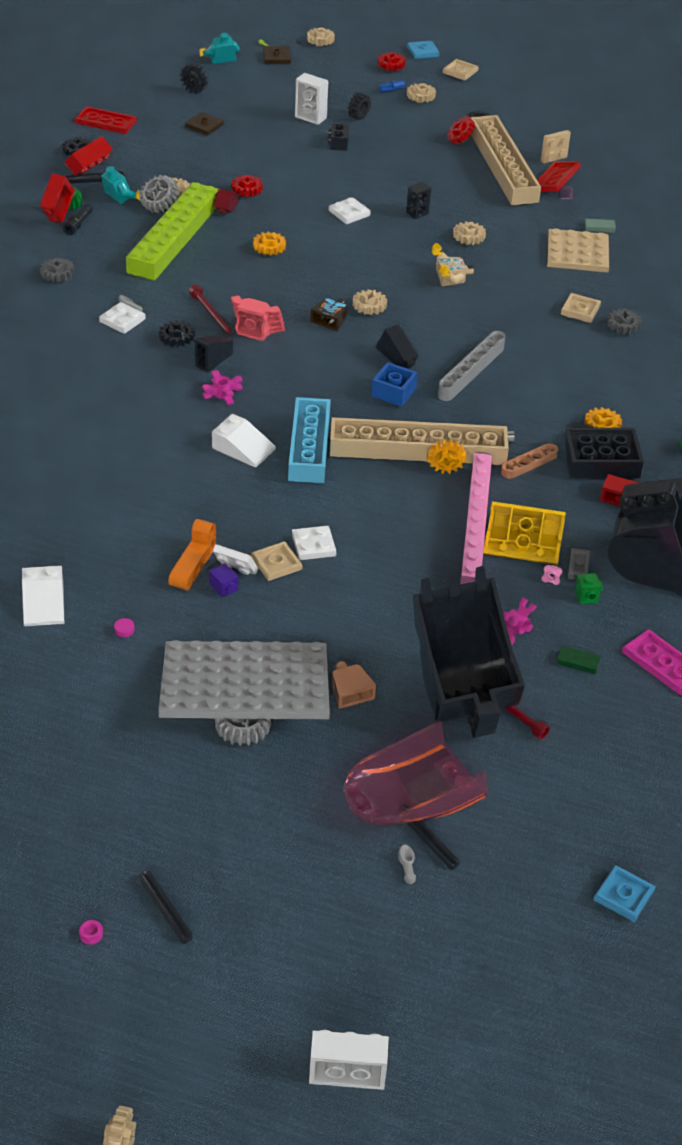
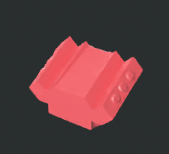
[230,295,285,341]

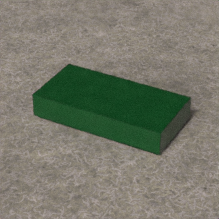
[557,646,601,674]

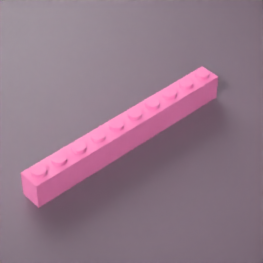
[460,453,492,584]

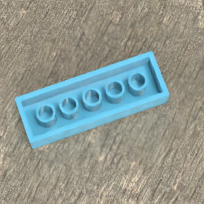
[288,397,331,483]

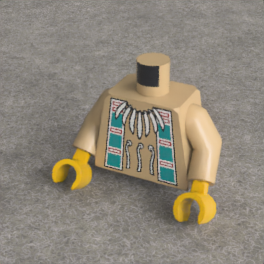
[432,243,474,286]

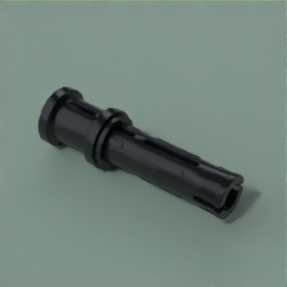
[63,204,93,235]

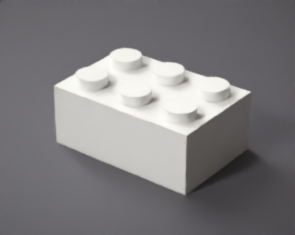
[295,73,328,125]
[309,1030,389,1090]

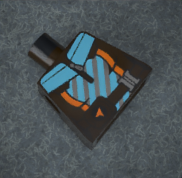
[311,298,347,332]

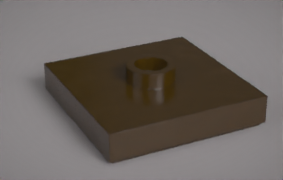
[263,46,291,64]
[185,112,224,136]

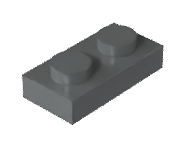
[568,548,590,580]

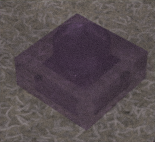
[558,185,574,199]

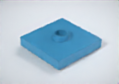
[407,41,439,59]
[594,865,656,922]

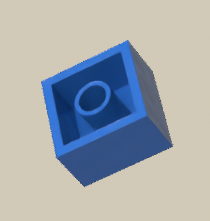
[371,362,418,406]

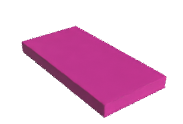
[622,629,682,697]

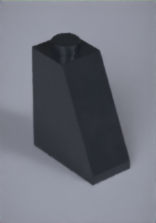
[376,324,418,369]
[194,334,233,373]

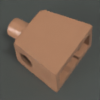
[331,661,376,709]

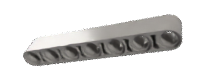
[438,331,505,401]

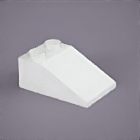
[212,414,276,468]
[22,566,64,626]

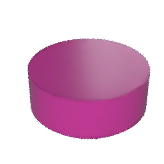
[114,618,135,637]
[79,920,103,945]

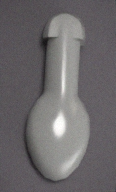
[118,295,143,312]
[398,844,416,884]

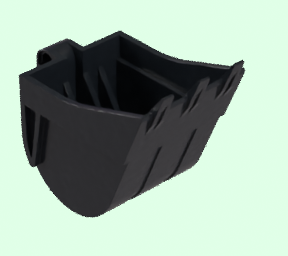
[608,478,682,596]
[413,566,525,738]

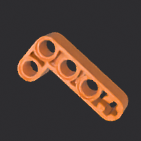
[168,519,216,591]

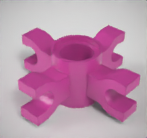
[202,370,243,405]
[503,598,537,645]

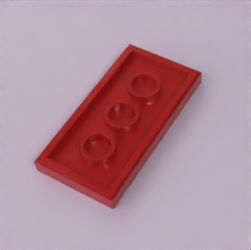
[75,106,137,134]
[537,162,581,192]

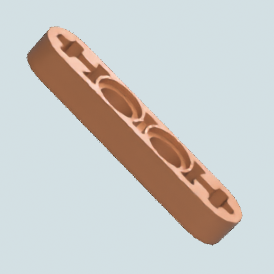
[501,443,558,479]

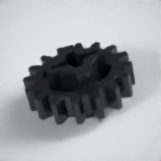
[179,63,208,94]
[63,137,91,156]
[159,320,195,348]

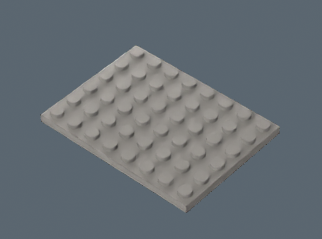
[159,640,330,719]

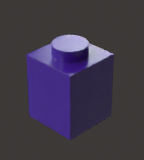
[209,563,238,598]

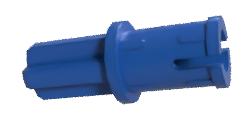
[379,80,405,92]

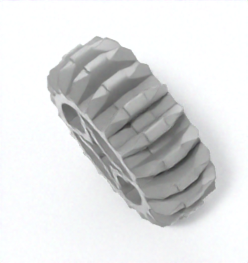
[139,175,179,214]
[215,718,271,746]

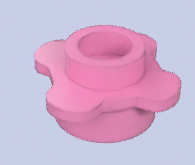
[542,565,562,585]

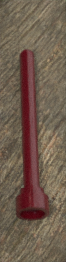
[189,285,231,334]
[504,706,550,740]

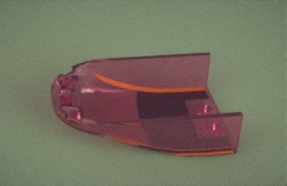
[344,721,488,825]

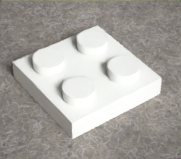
[329,197,370,224]
[99,302,146,334]
[292,526,336,560]
[213,544,258,575]

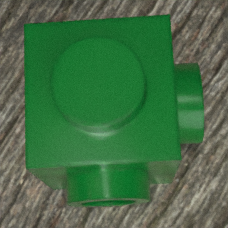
[574,573,603,605]

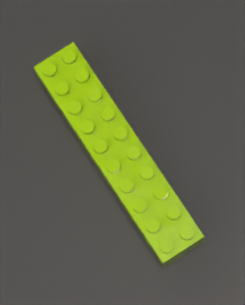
[126,182,218,280]

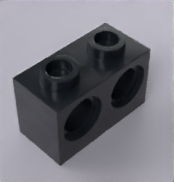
[328,123,349,151]
[406,182,431,219]

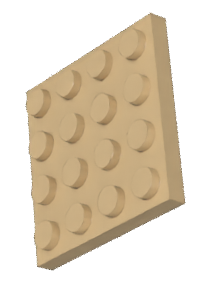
[547,228,609,273]

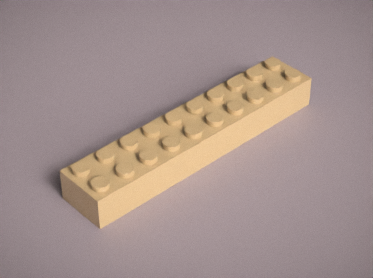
[470,115,541,205]
[330,417,509,465]

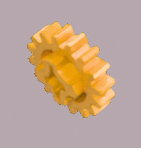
[253,231,286,256]
[584,407,622,428]
[428,439,466,474]

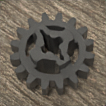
[40,257,75,283]
[606,308,642,335]

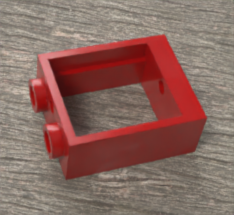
[40,173,75,223]

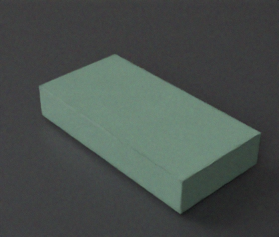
[585,219,616,233]

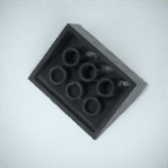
[565,428,644,479]

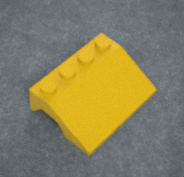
[483,501,566,565]

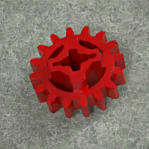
[378,52,406,71]
[447,116,475,145]
[231,175,263,197]

